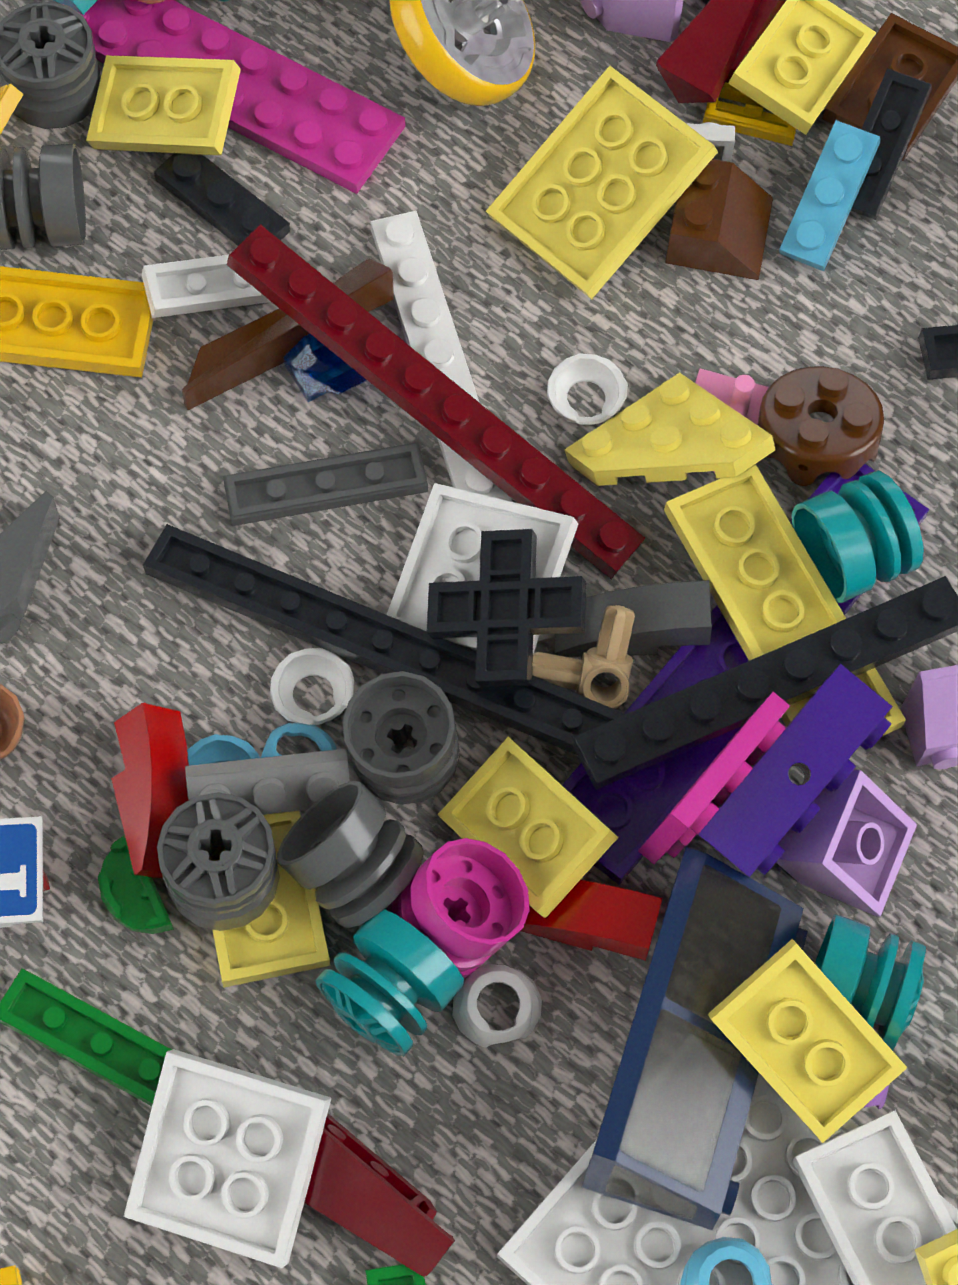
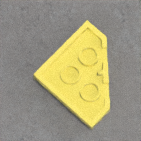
[564,372,775,486]

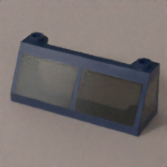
[582,847,808,1230]

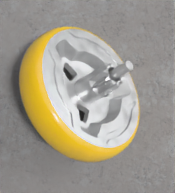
[389,0,535,106]

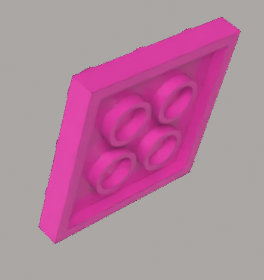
[638,692,790,865]

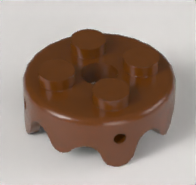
[757,366,885,486]

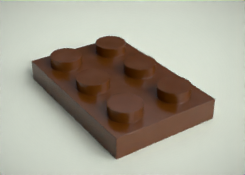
[822,13,958,161]

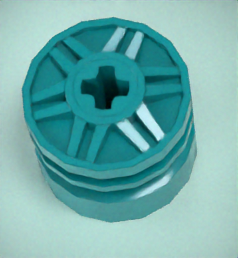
[792,470,924,603]
[316,909,464,1057]
[815,914,926,1051]

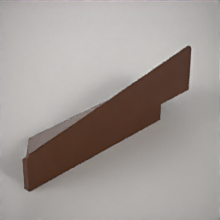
[182,258,394,410]

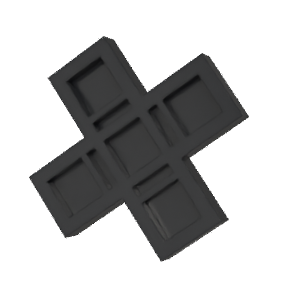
[426,529,586,687]

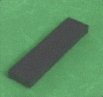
[223,442,428,526]

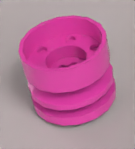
[386,838,530,978]

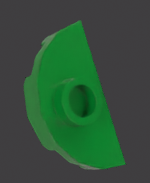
[98,835,174,934]

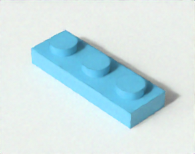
[779,120,880,271]

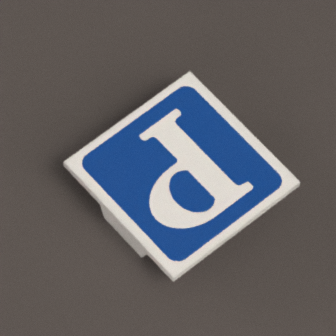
[0,816,43,928]

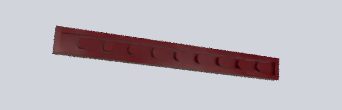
[226,224,645,580]

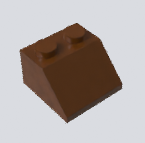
[665,159,773,280]

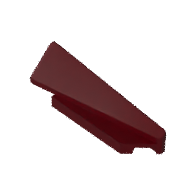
[656,0,786,103]
[304,1113,455,1276]

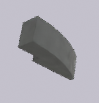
[555,580,712,657]

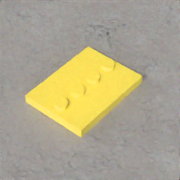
[486,66,718,300]

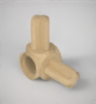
[532,605,635,709]

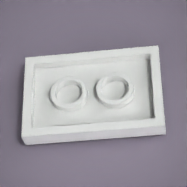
[792,1110,957,1285]

